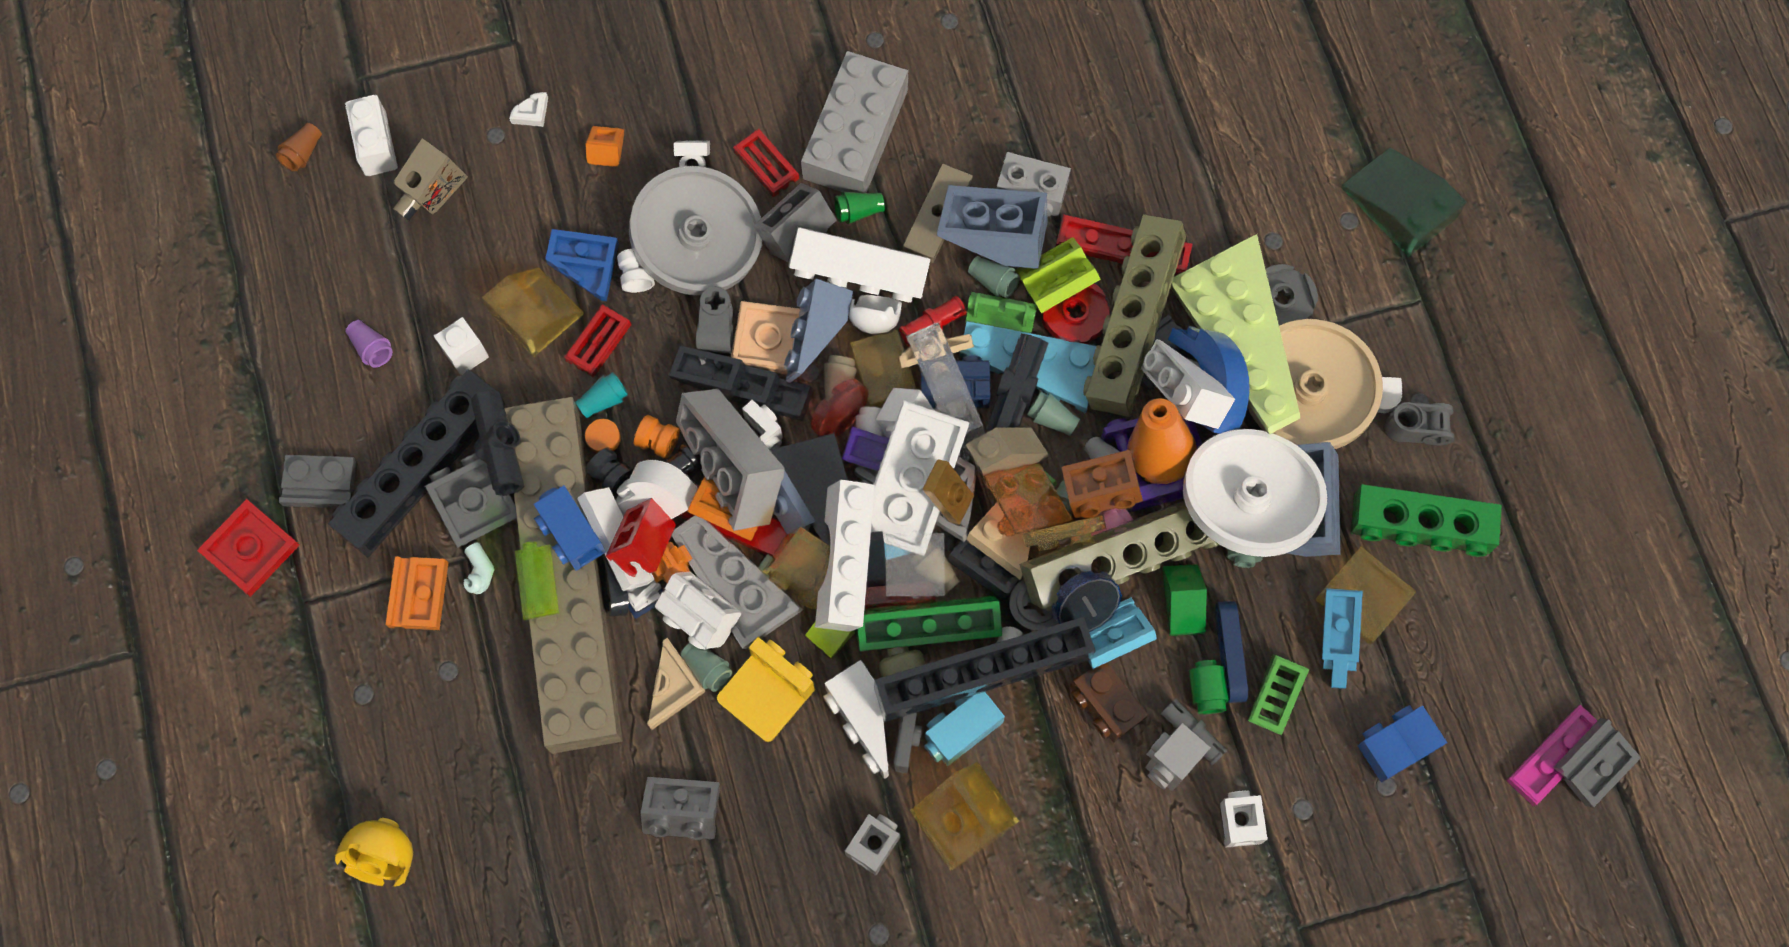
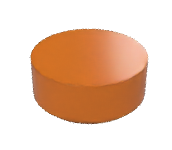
[585,419,621,454]

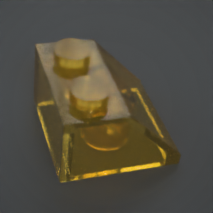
[482,268,584,357]
[762,527,830,610]
[910,761,1020,871]

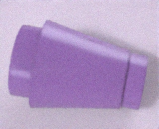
[346,320,393,368]

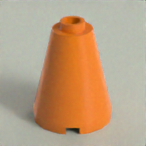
[1127,399,1197,484]

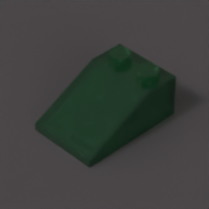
[1341,148,1467,257]

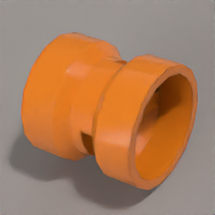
[634,415,680,459]

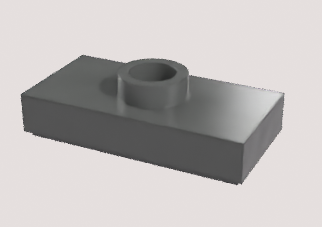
[894,713,922,774]

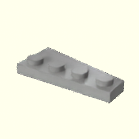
[672,515,803,649]

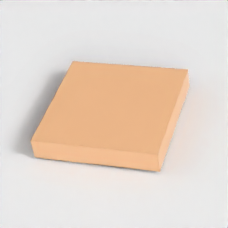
[731,301,800,374]

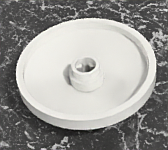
[1183,429,1327,557]

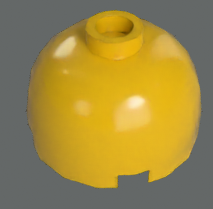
[335,818,413,887]

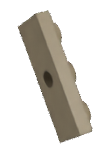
[903,164,973,263]

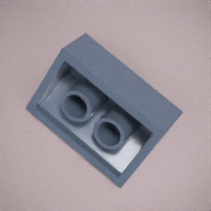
[1287,442,1341,557]

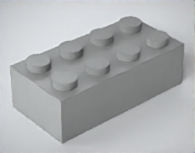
[801,51,908,193]

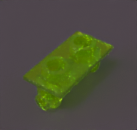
[515,542,560,620]

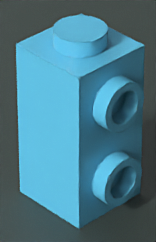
[924,692,1005,767]

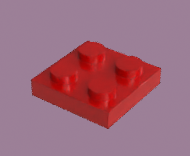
[197,499,300,597]

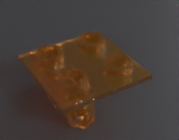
[984,463,1072,537]

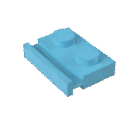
[1088,597,1157,669]

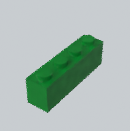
[856,596,1002,651]

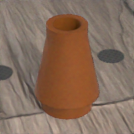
[276,123,322,171]

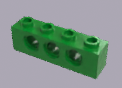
[1351,484,1502,557]

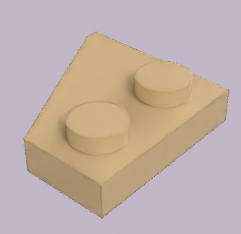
[966,489,1036,580]

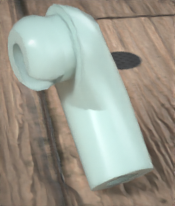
[464,542,494,594]

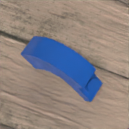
[1168,326,1250,434]

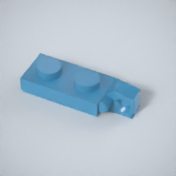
[1322,588,1363,689]

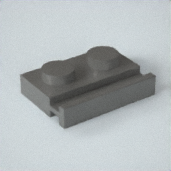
[279,455,357,508]
[1553,718,1641,807]

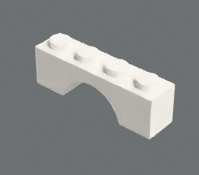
[815,480,875,632]

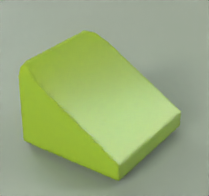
[805,621,855,659]

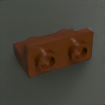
[1070,663,1148,743]

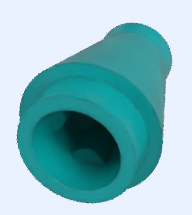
[575,372,628,418]

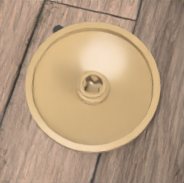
[1247,319,1383,449]

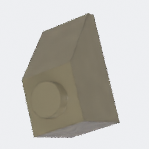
[966,428,1049,489]

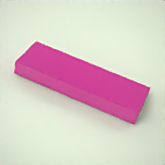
[1506,705,1597,807]

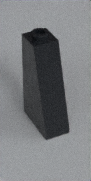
[770,433,848,558]

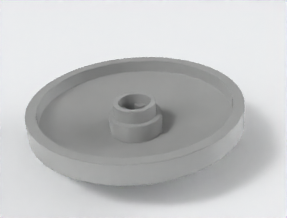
[629,166,762,295]

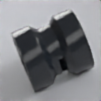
[585,447,633,495]

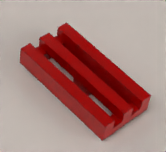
[733,129,799,197]
[564,304,631,378]

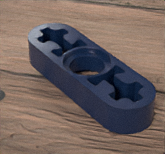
[1215,601,1248,703]

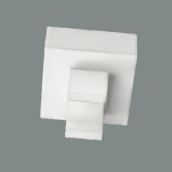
[674,141,710,167]

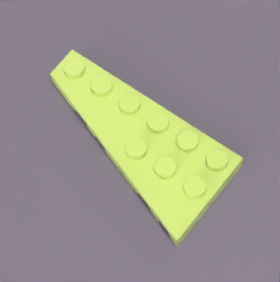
[1171,234,1300,435]

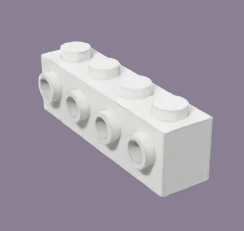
[788,227,930,303]

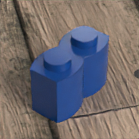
[1357,705,1448,783]

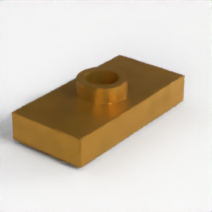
[923,459,974,525]

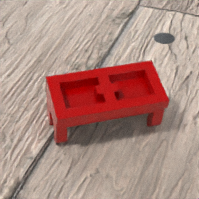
[606,498,676,577]

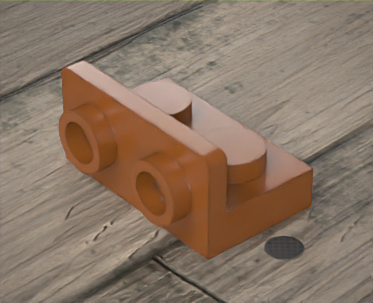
[1061,450,1143,518]

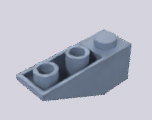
[784,279,853,383]

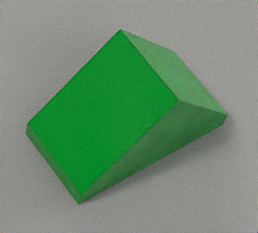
[1162,564,1207,636]

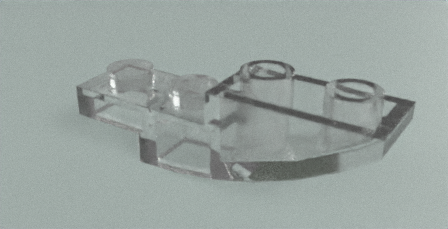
[906,323,985,461]

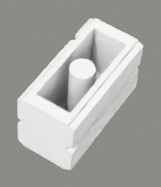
[345,95,398,176]
[655,571,741,650]

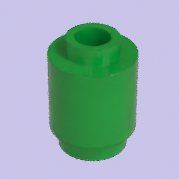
[1189,660,1229,714]

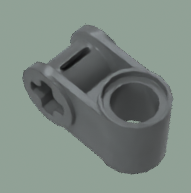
[696,286,733,354]
[1384,402,1454,446]

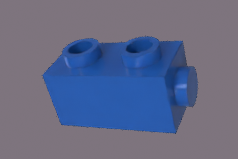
[534,485,606,571]

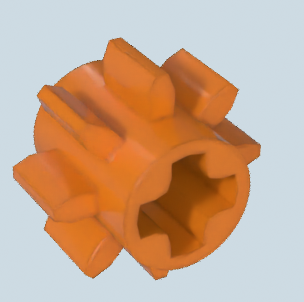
[652,542,693,583]

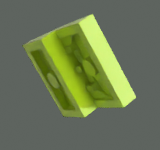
[1015,237,1101,313]

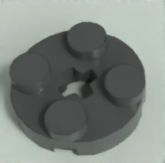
[1265,264,1318,326]

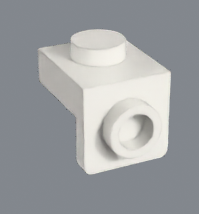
[742,400,783,450]

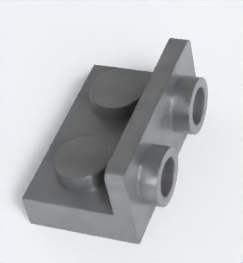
[641,777,720,840]

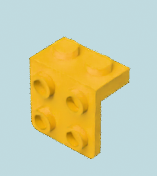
[717,637,815,742]

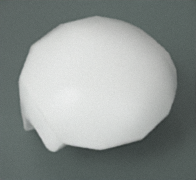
[848,295,902,335]

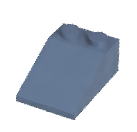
[937,185,1047,269]

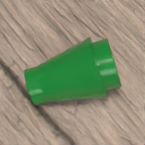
[834,192,885,224]

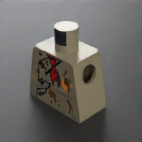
[393,138,468,221]

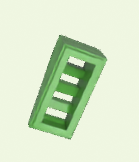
[1247,654,1309,735]

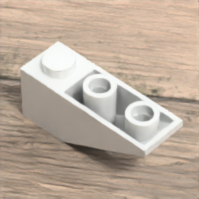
[1141,339,1235,429]
[823,660,889,779]

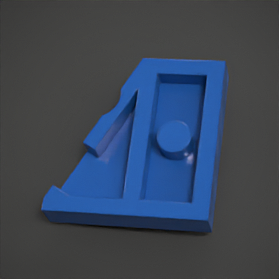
[545,229,619,302]

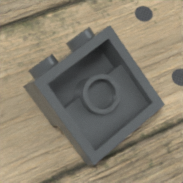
[425,453,517,548]

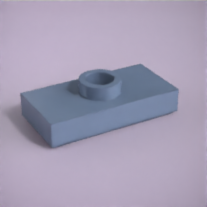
[773,470,815,542]

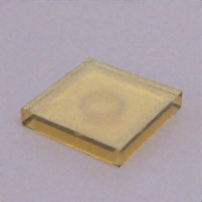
[1315,547,1416,645]

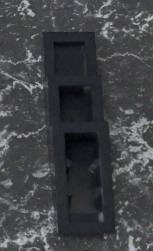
[669,345,814,421]

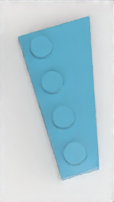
[960,321,1097,413]

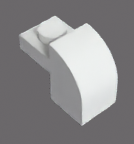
[616,460,698,519]

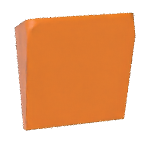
[586,126,624,167]

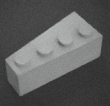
[676,389,785,531]

